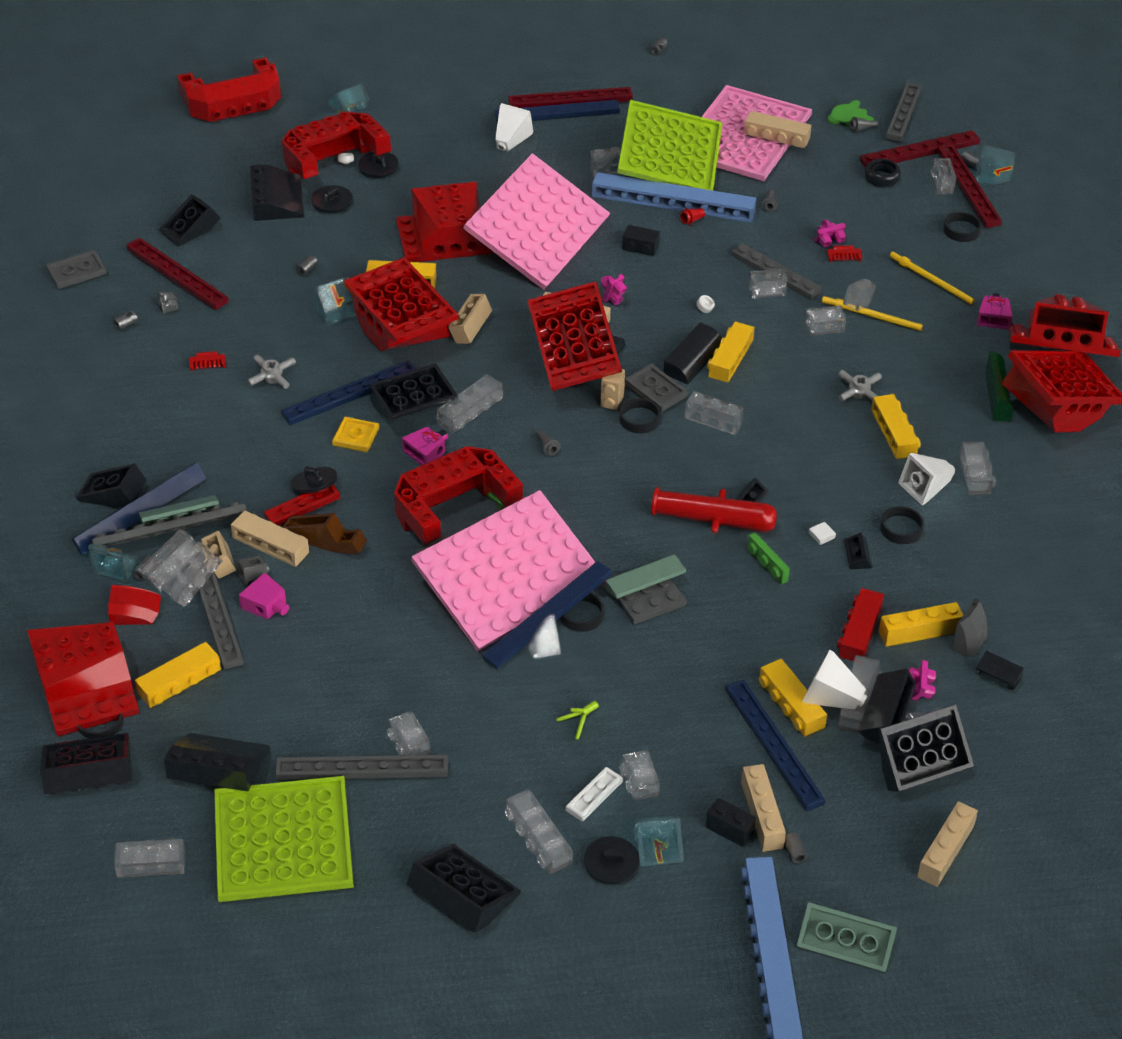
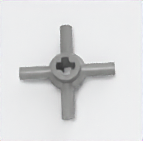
[247,355,296,389]
[838,370,882,402]

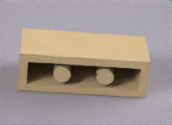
[448,294,492,344]

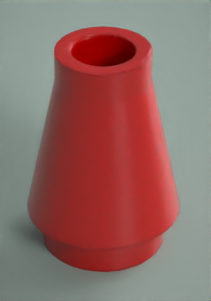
[680,208,705,225]

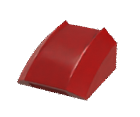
[108,585,161,625]

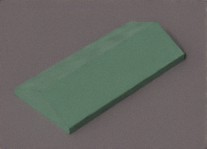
[139,495,219,527]
[599,554,686,599]
[796,902,897,973]

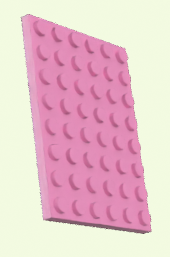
[702,85,812,181]
[463,153,610,290]
[411,490,595,652]

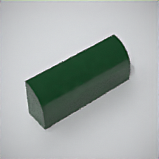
[985,351,1013,422]

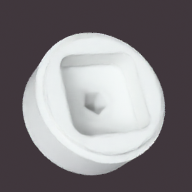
[338,153,354,164]
[697,295,715,313]

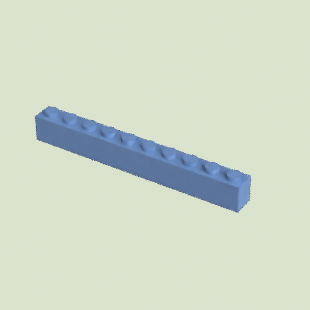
[592,172,757,222]
[741,857,803,1039]

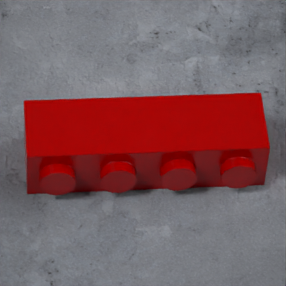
[837,588,884,664]

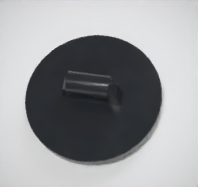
[358,152,399,178]
[312,185,353,213]
[291,466,338,493]
[584,836,639,885]

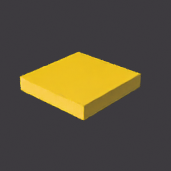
[332,417,380,453]

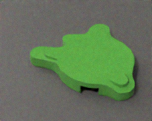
[828,100,874,127]

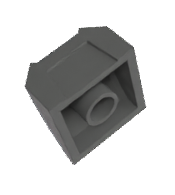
[952,598,988,657]

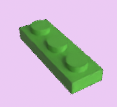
[747,532,790,584]

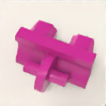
[814,219,846,248]
[601,274,628,306]
[909,660,936,701]

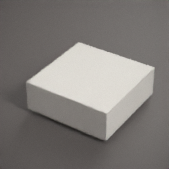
[809,522,836,545]

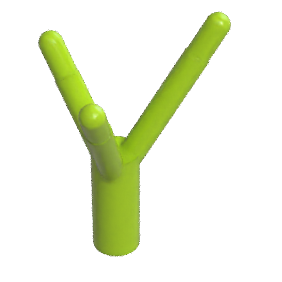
[556,701,599,740]

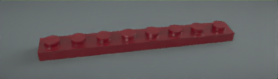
[508,87,633,108]
[859,130,980,168]
[937,144,1002,228]
[127,237,229,310]

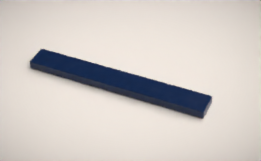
[495,100,620,124]
[281,360,416,425]
[71,462,206,555]
[482,561,612,669]
[725,679,825,812]

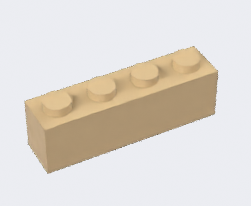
[744,111,812,148]
[231,511,309,567]
[741,764,786,852]
[917,801,978,887]

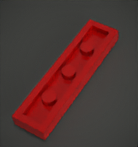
[264,484,340,526]

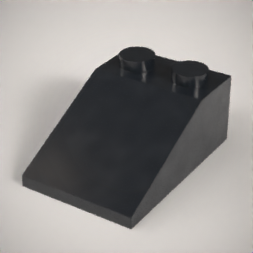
[159,194,221,246]
[76,463,147,508]

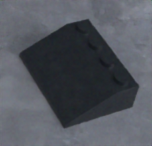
[250,164,304,221]
[369,363,458,420]
[879,704,974,791]
[40,733,132,795]
[164,733,270,792]
[406,844,521,933]

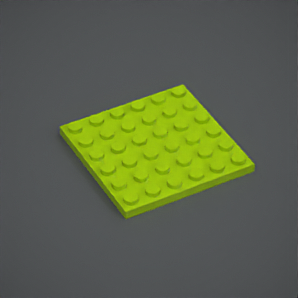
[617,100,723,191]
[214,776,354,902]

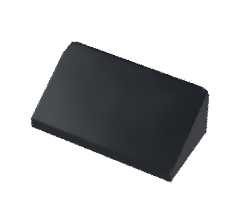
[735,478,768,502]
[844,532,873,569]

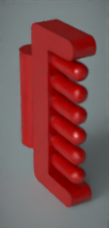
[827,245,862,262]
[189,351,226,371]

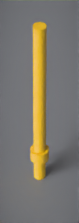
[889,252,975,305]
[822,296,923,331]

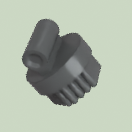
[157,292,178,314]

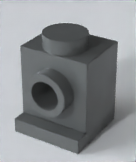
[238,556,269,586]

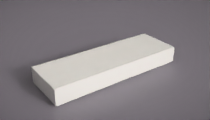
[566,767,623,822]

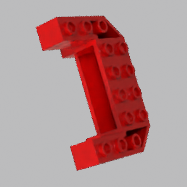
[177,57,281,122]
[281,111,391,179]
[394,446,523,544]

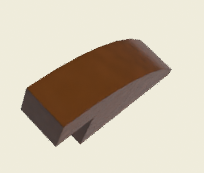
[282,513,367,554]

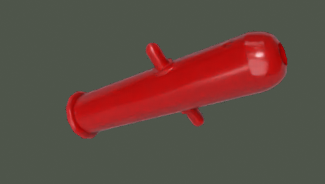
[651,487,777,533]

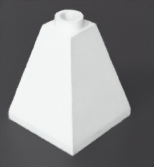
[495,103,533,151]
[898,453,955,505]
[802,650,867,710]

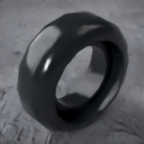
[865,159,901,187]

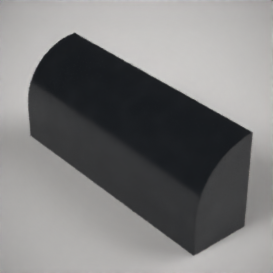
[663,322,722,385]
[858,668,917,743]

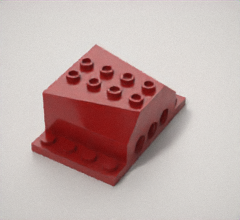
[396,181,495,262]
[344,257,459,351]
[527,281,622,391]
[1008,294,1121,357]
[1001,350,1122,433]
[27,621,140,737]

